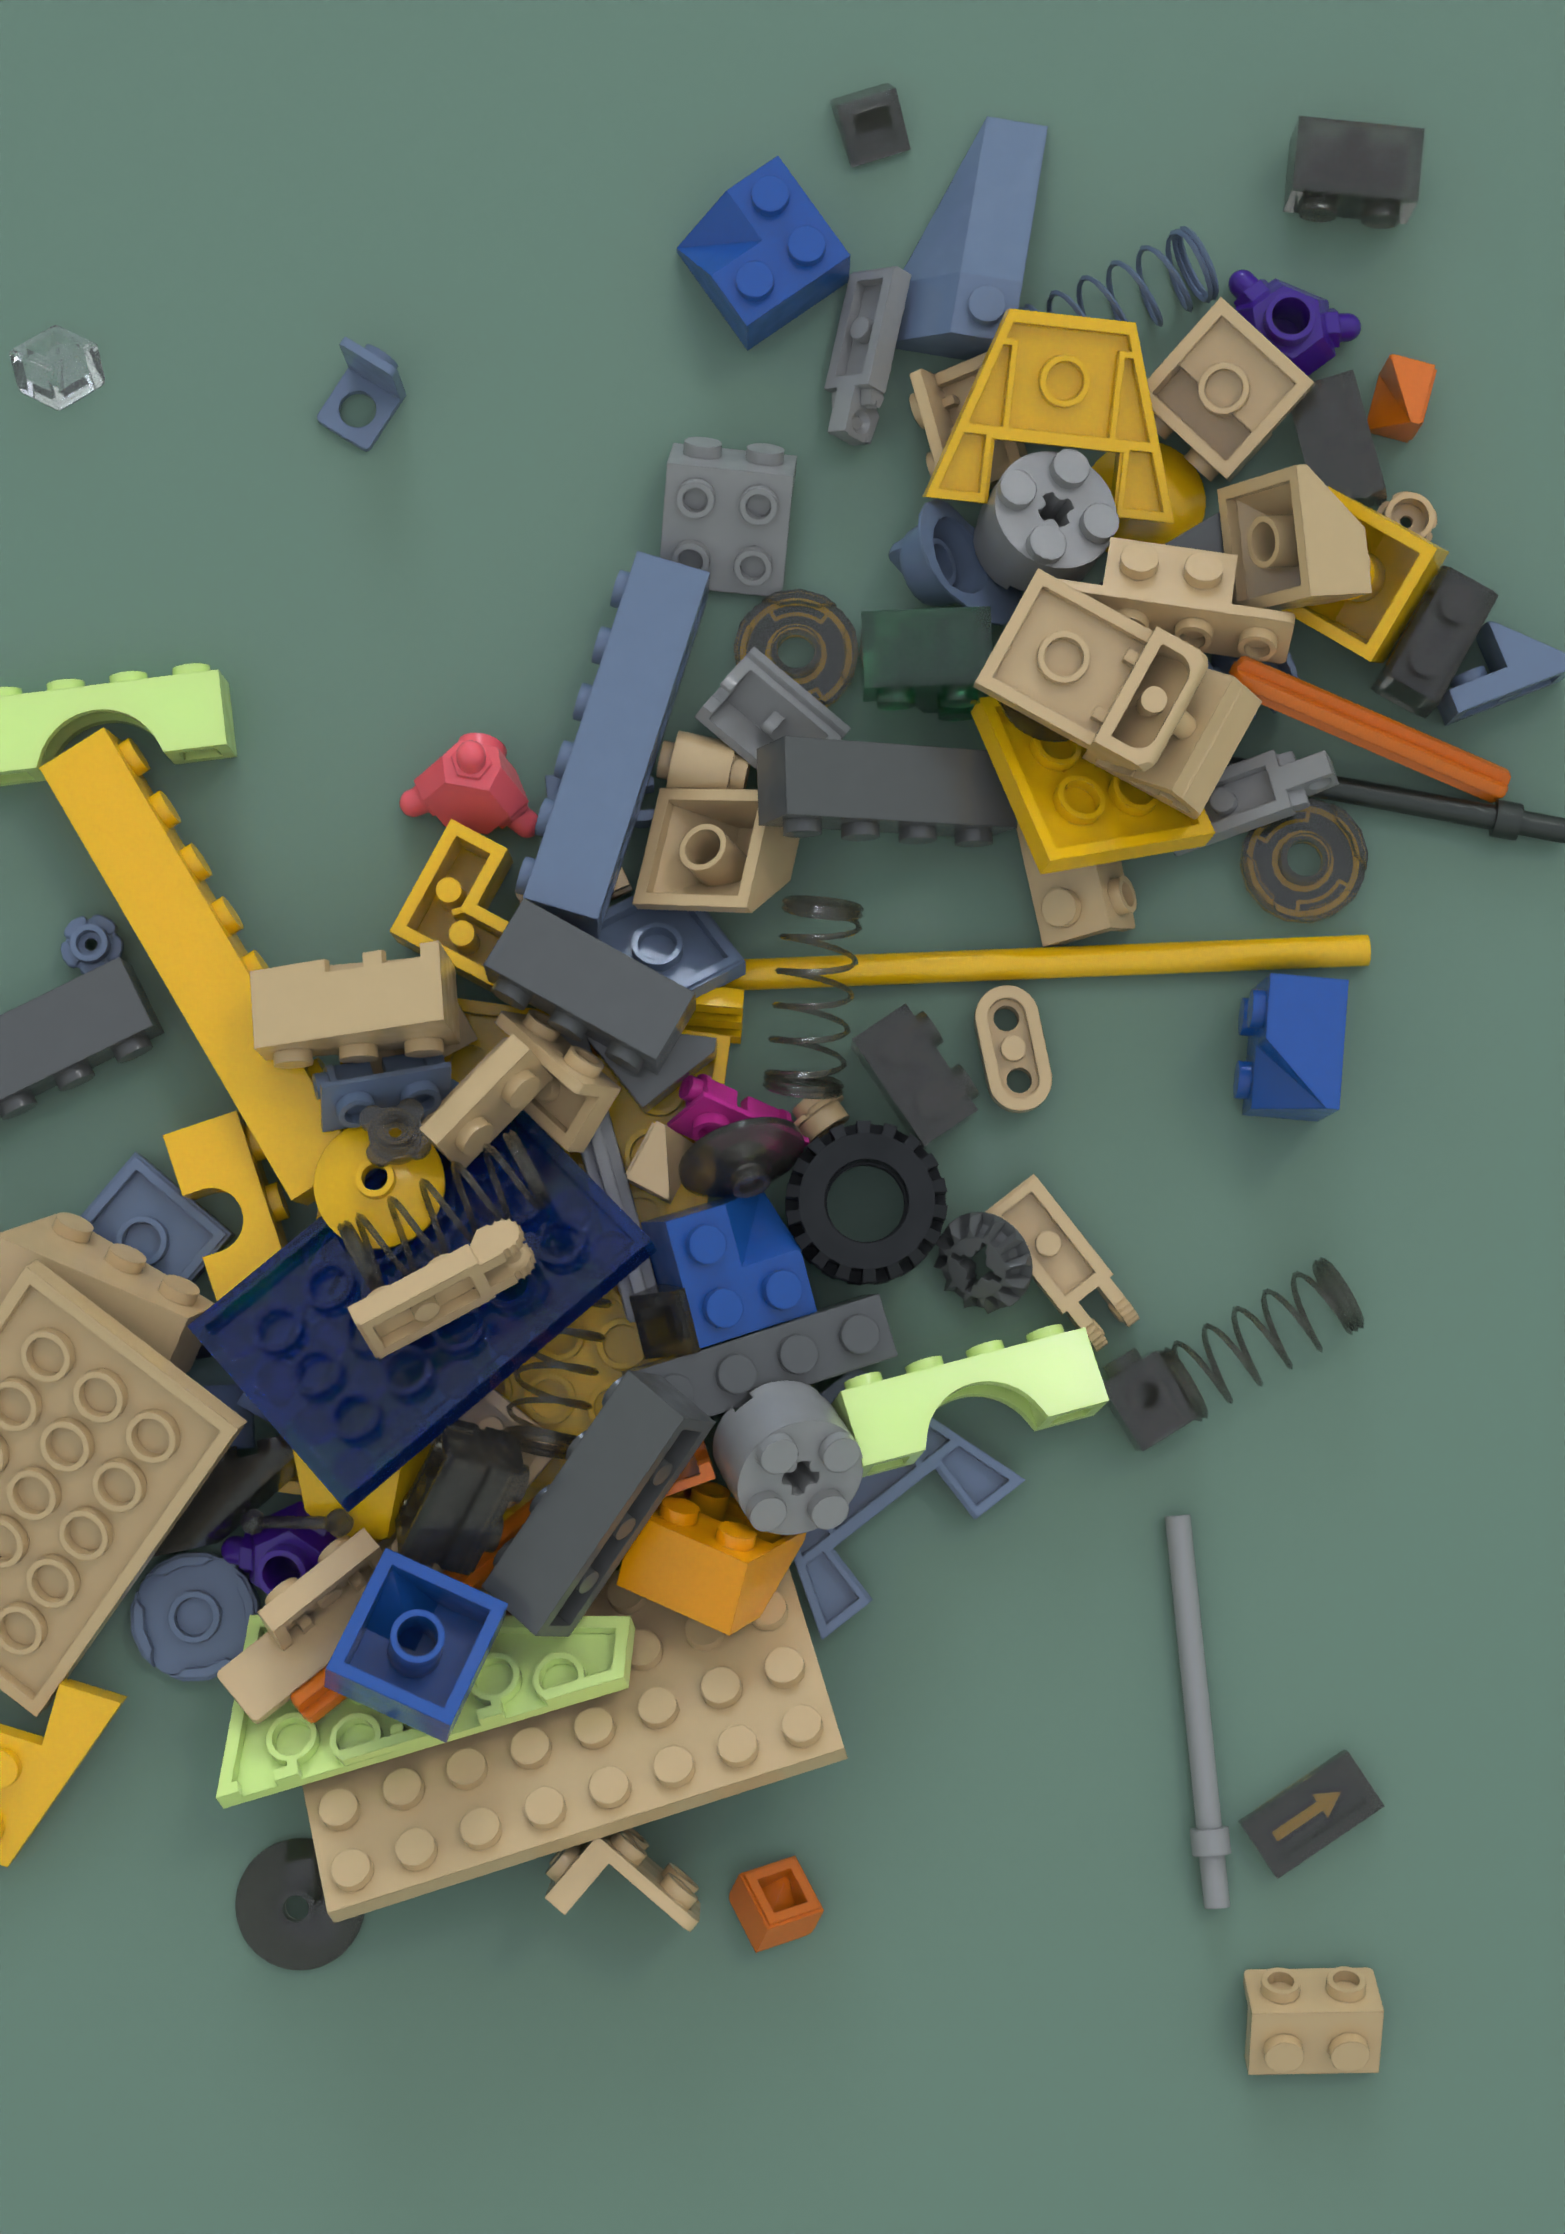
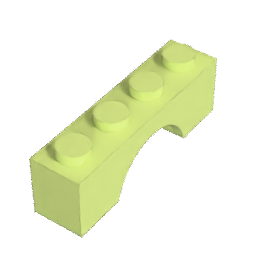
[0,663,237,786]
[831,1324,1109,1477]

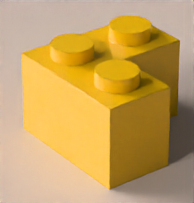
[389,819,513,992]

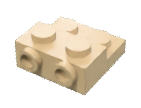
[1147,297,1316,482]

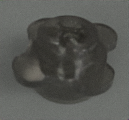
[359,1098,431,1167]

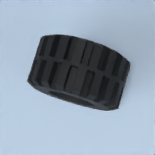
[785,1120,948,1286]

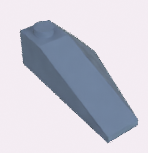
[895,116,1048,360]

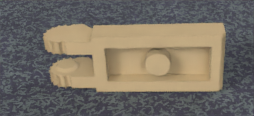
[985,1174,1140,1352]
[347,1218,536,1359]

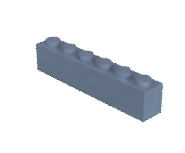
[515,551,710,939]

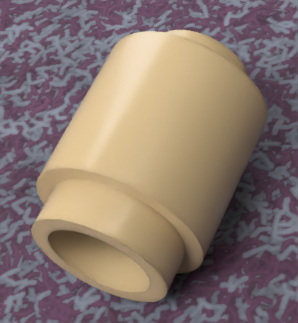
[656,730,751,789]

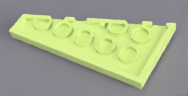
[216,1615,635,1809]

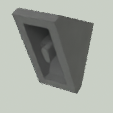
[586,1034,717,1114]

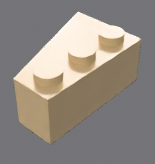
[250,940,460,1069]
[0,1212,218,1373]

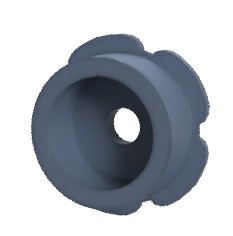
[61,914,124,974]

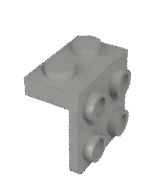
[660,437,797,597]

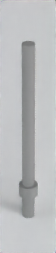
[1165,1514,1231,1909]

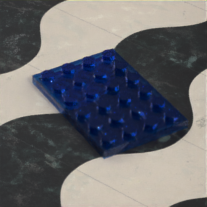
[187,1110,657,1513]

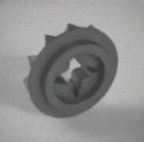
[933,1212,1033,1314]

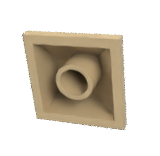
[1217,464,1372,611]
[632,788,800,913]

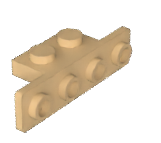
[1059,537,1295,664]
[217,1510,462,1724]

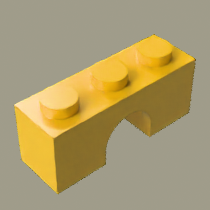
[163,1110,308,1321]

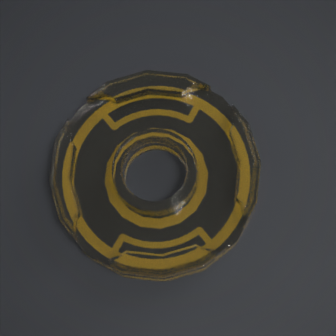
[734,589,859,707]
[1240,797,1368,924]

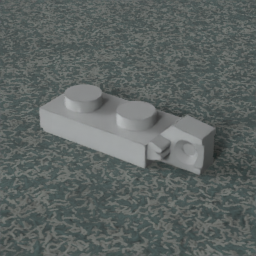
[824,266,911,446]
[1173,749,1339,857]

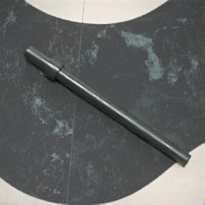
[1227,756,1565,844]

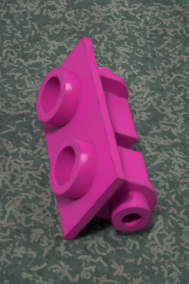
[667,1073,809,1174]

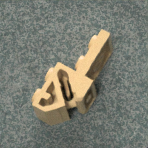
[973,568,1262,820]

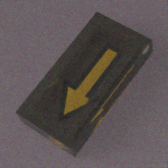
[1238,1749,1384,1879]

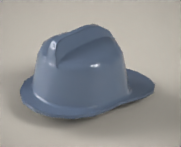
[888,499,1022,626]

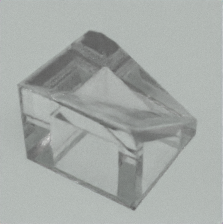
[9,324,105,411]

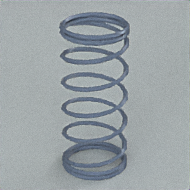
[1019,226,1219,327]

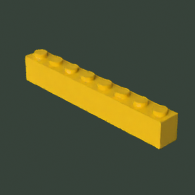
[39,727,347,1206]

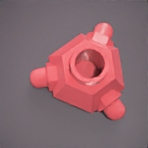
[399,733,538,838]

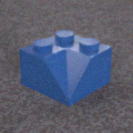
[677,156,850,351]
[1233,973,1349,1122]
[640,1188,817,1349]
[324,1547,508,1743]

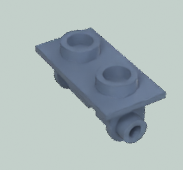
[312,1054,451,1132]

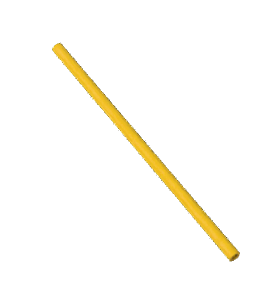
[722,934,1371,991]

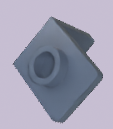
[317,337,406,452]

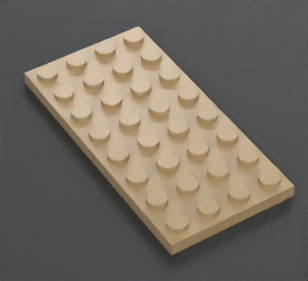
[302,1568,848,1923]

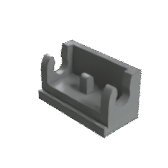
[695,647,851,770]

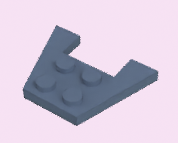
[794,1369,1025,1640]

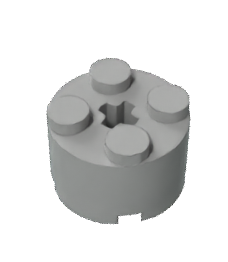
[973,449,1119,592]
[713,1380,863,1535]

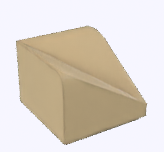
[625,1121,698,1204]

